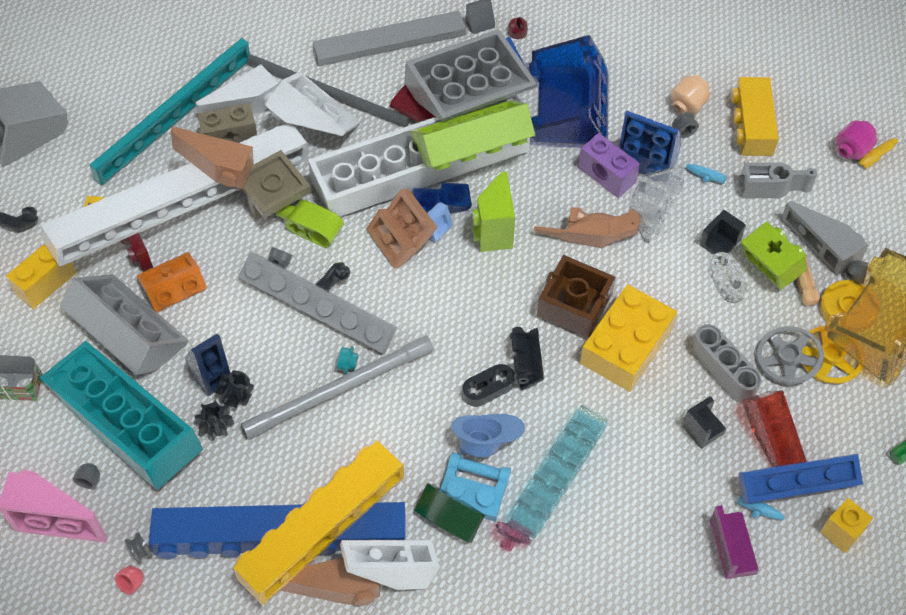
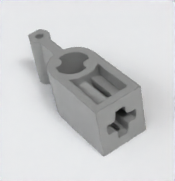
[740,162,817,198]

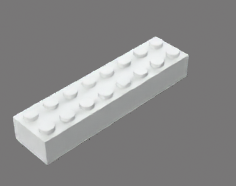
[308,97,530,217]

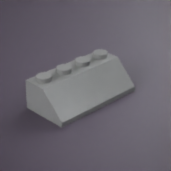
[60,274,189,375]

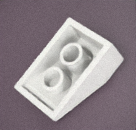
[265,72,361,136]

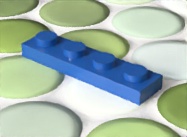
[739,454,863,504]

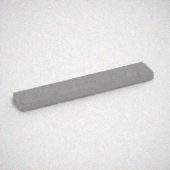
[313,11,466,66]

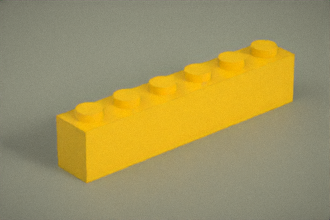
[233,440,404,605]

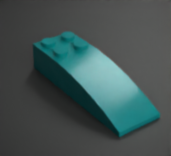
[40,340,204,490]

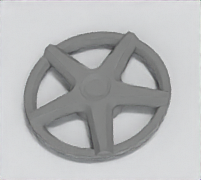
[756,326,824,386]

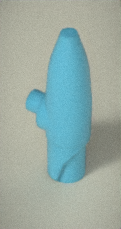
[686,164,727,184]
[738,494,785,520]

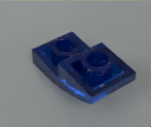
[412,183,472,214]

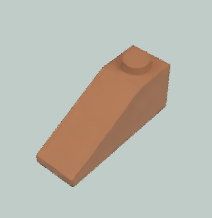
[171,126,254,189]
[280,557,380,606]

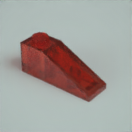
[742,390,807,467]

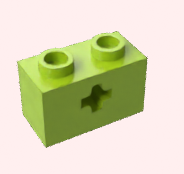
[741,221,807,290]

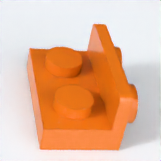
[136,252,207,312]

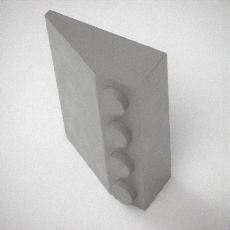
[404,29,537,122]

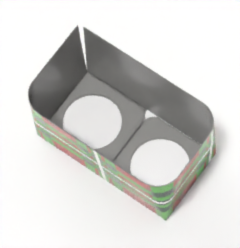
[0,355,42,401]

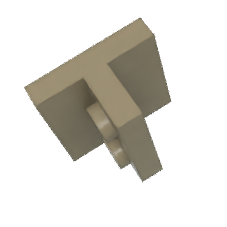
[241,150,311,219]

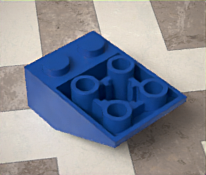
[619,110,681,183]

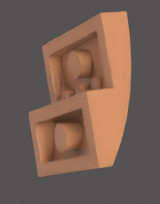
[366,189,438,268]

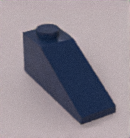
[185,333,231,396]

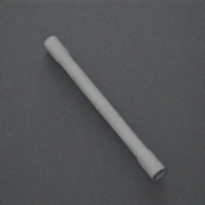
[240,335,434,439]

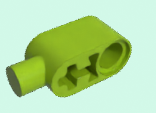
[276,200,344,248]

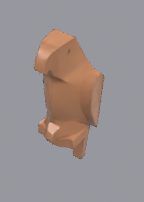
[534,207,640,248]

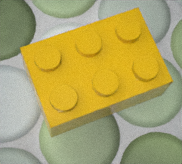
[580,284,678,392]

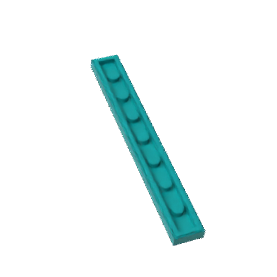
[89,38,250,186]

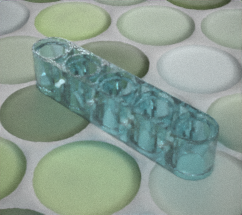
[507,405,609,539]

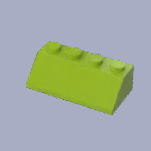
[410,100,535,170]

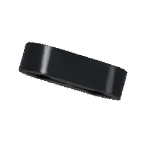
[462,364,514,407]

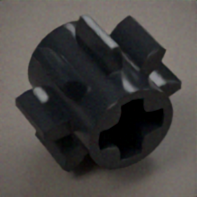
[215,370,254,408]
[195,400,234,440]

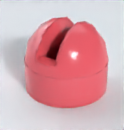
[115,565,144,594]

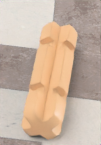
[796,257,820,306]

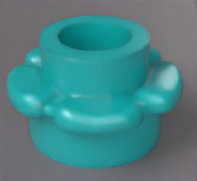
[336,346,359,374]

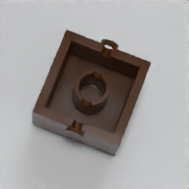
[537,254,616,338]

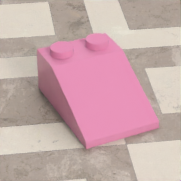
[0,470,107,543]

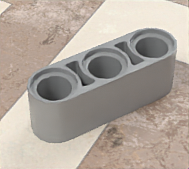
[691,324,761,403]

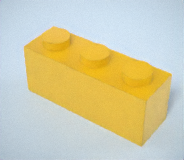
[731,77,779,156]

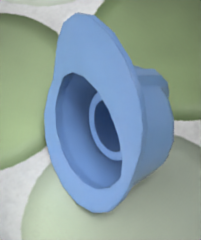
[451,414,525,458]

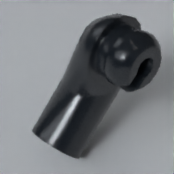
[0,206,38,231]
[316,262,351,291]

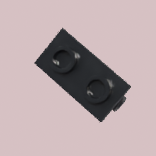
[509,327,544,391]

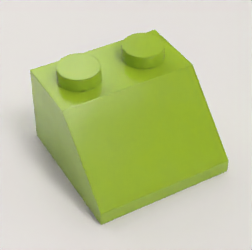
[472,171,515,252]

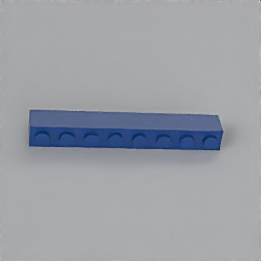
[149,502,406,559]

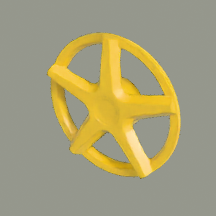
[802,326,865,384]

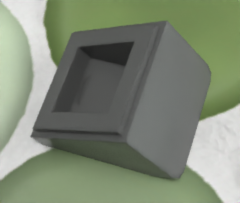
[466,0,495,34]

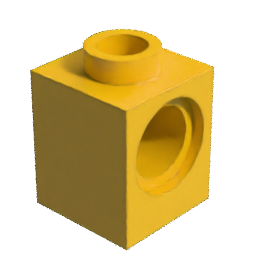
[820,498,873,553]

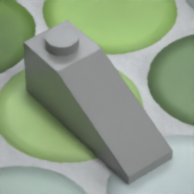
[781,201,868,276]

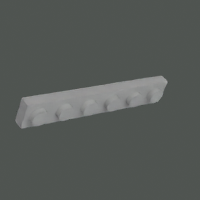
[238,252,398,353]

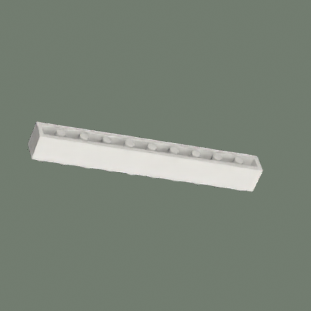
[41,123,307,267]

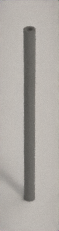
[247,54,410,127]

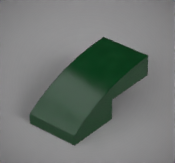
[414,483,485,543]

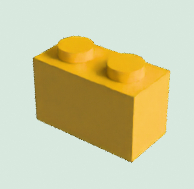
[6,244,76,310]

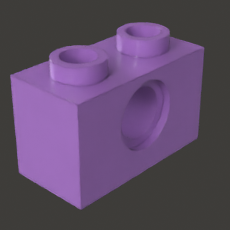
[578,133,640,198]

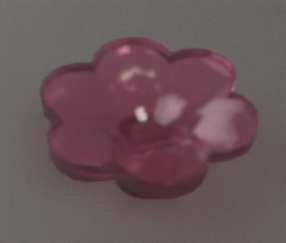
[495,521,532,552]

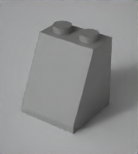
[0,81,67,167]

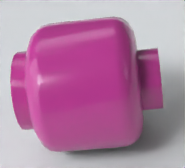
[836,120,877,160]

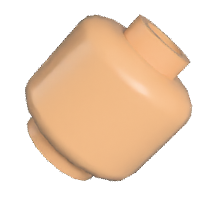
[671,75,710,114]

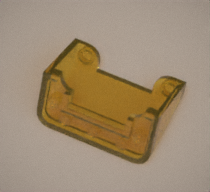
[825,248,906,385]

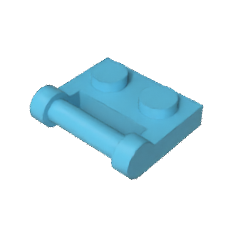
[441,452,511,522]

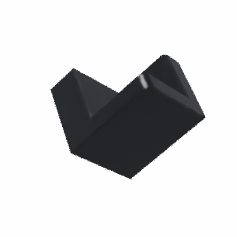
[700,209,746,260]
[682,396,726,449]

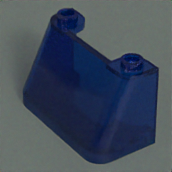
[529,35,609,145]

